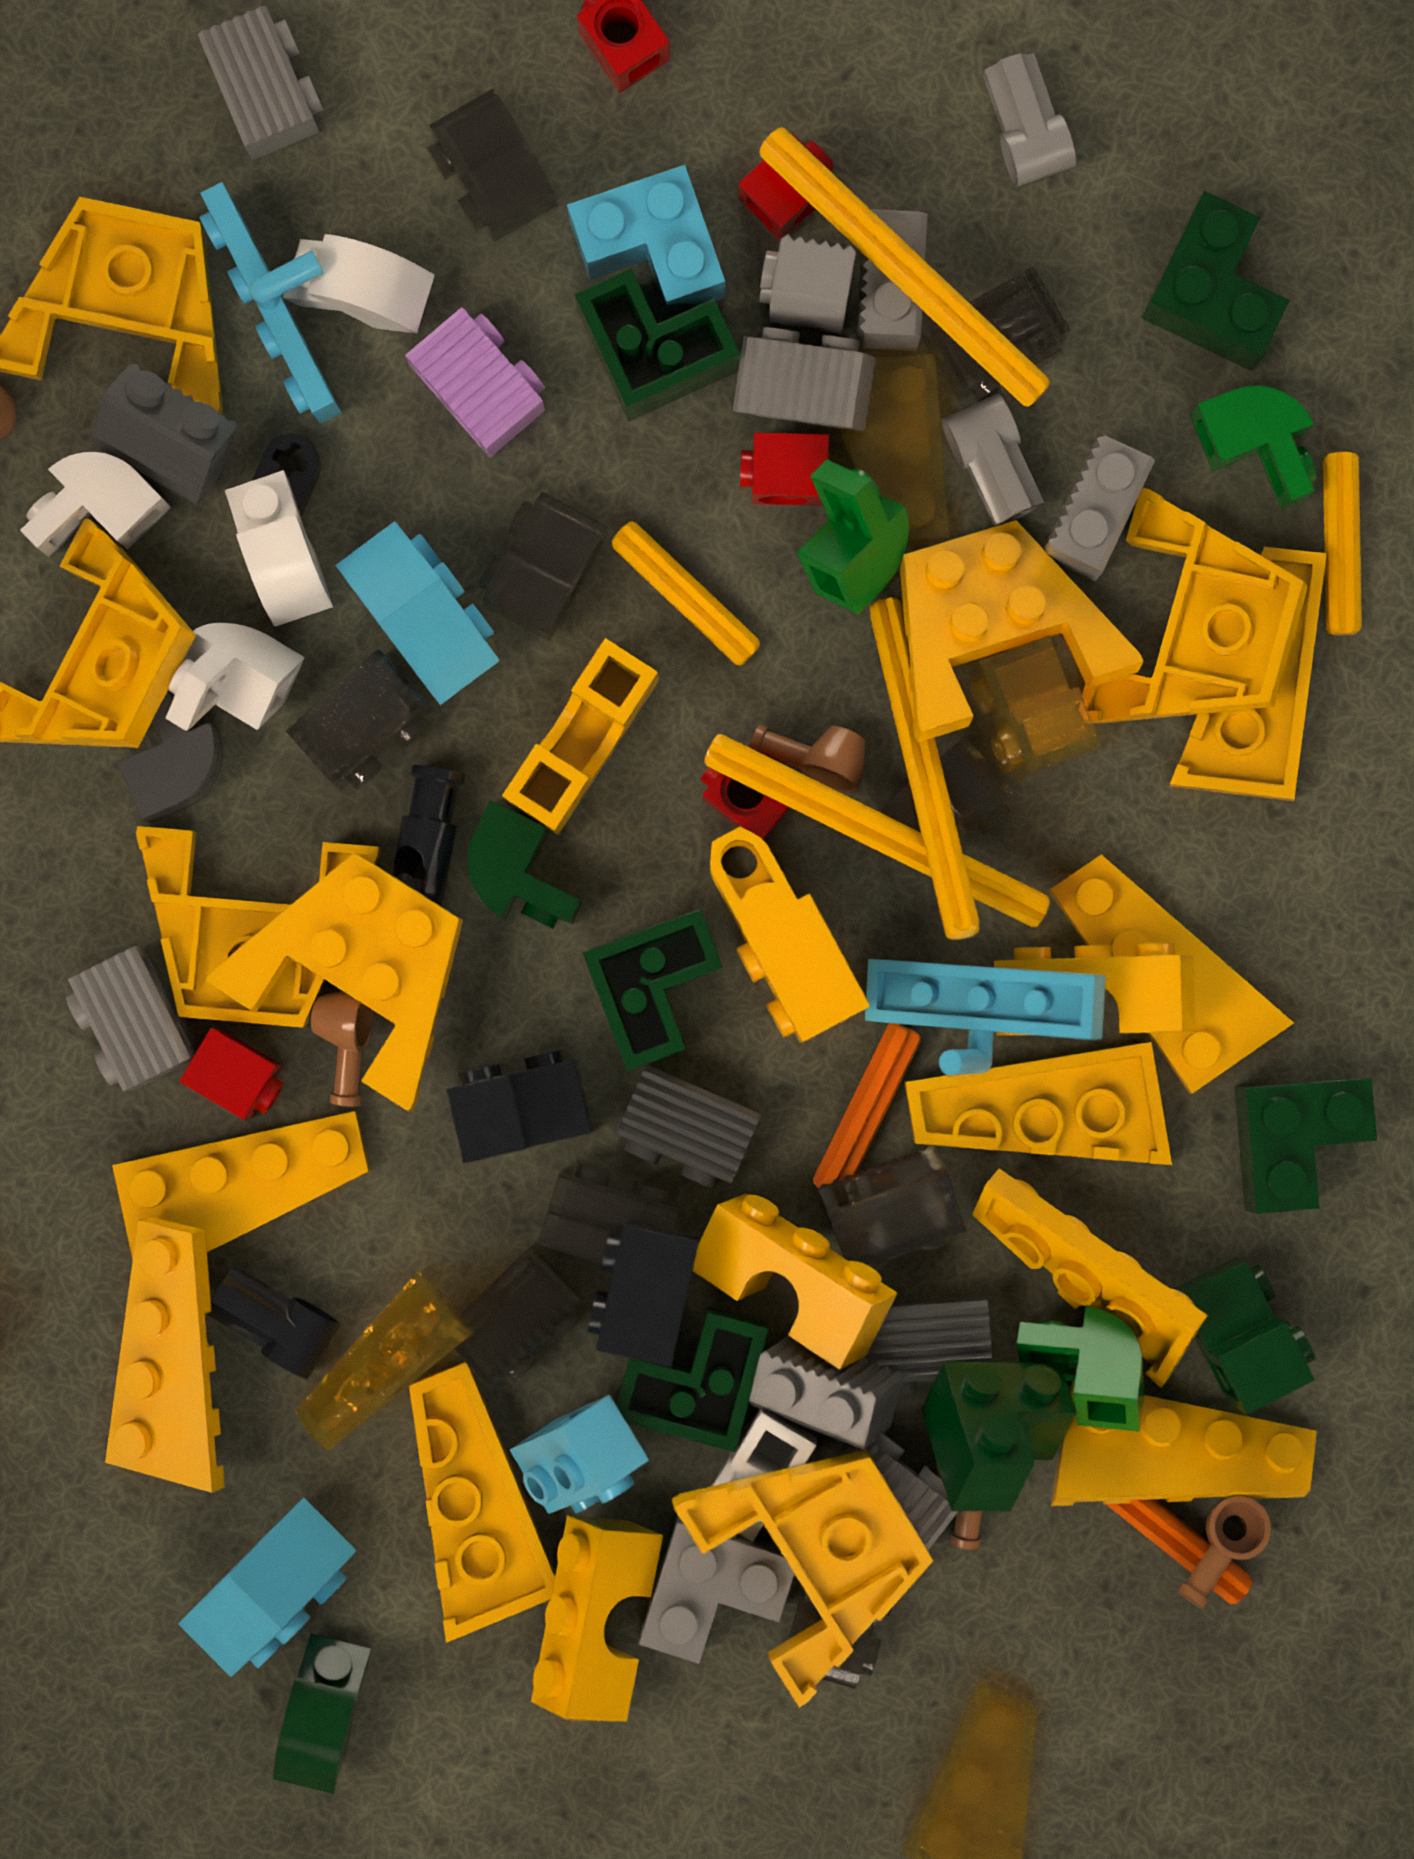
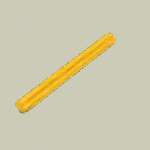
[759,127,1050,407]
[869,597,979,940]
[704,734,1050,927]

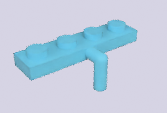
[200,182,342,424]
[865,959,1106,1075]

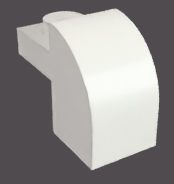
[283,234,435,333]
[20,452,172,557]
[225,470,333,627]
[166,623,305,731]
[711,1408,817,1542]

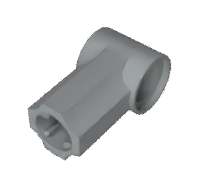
[983,53,1077,187]
[941,393,1044,527]

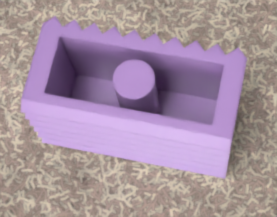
[405,307,545,458]

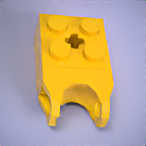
[710,827,870,1043]

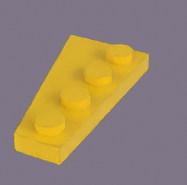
[1170,547,1327,801]
[1048,854,1294,1094]
[904,1042,1172,1165]
[112,1111,371,1260]
[972,1168,1208,1388]
[105,1217,225,1493]
[409,1360,556,1643]
[1051,1381,1317,1506]

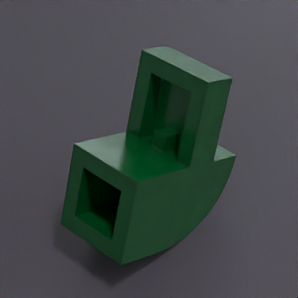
[467,800,582,929]
[273,1634,371,1794]

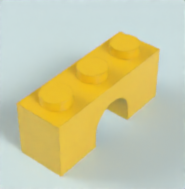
[502,638,659,835]
[994,943,1195,1036]
[692,1193,898,1370]
[531,1515,663,1722]

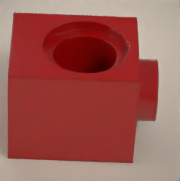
[576,0,670,93]
[738,132,835,242]
[740,432,829,506]
[700,767,790,841]
[179,1028,284,1120]

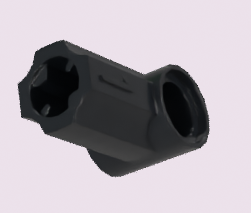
[207,1266,340,1379]

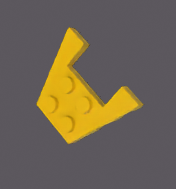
[0,197,223,414]
[1076,488,1308,725]
[0,517,196,748]
[900,520,1144,743]
[136,826,381,1028]
[205,853,463,1112]
[671,1449,933,1707]

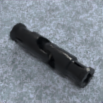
[369,765,466,1010]

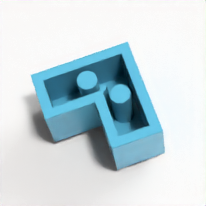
[567,165,726,318]
[335,521,500,705]
[178,1497,357,1677]

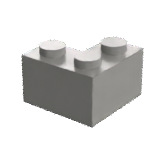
[639,1514,794,1664]

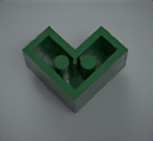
[1141,191,1290,371]
[574,268,741,422]
[583,909,723,1071]
[1234,1077,1377,1214]
[1174,1257,1316,1415]
[616,1306,768,1452]
[921,1361,1077,1511]

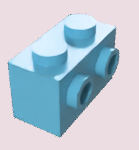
[510,1395,649,1514]

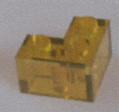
[969,635,1101,783]

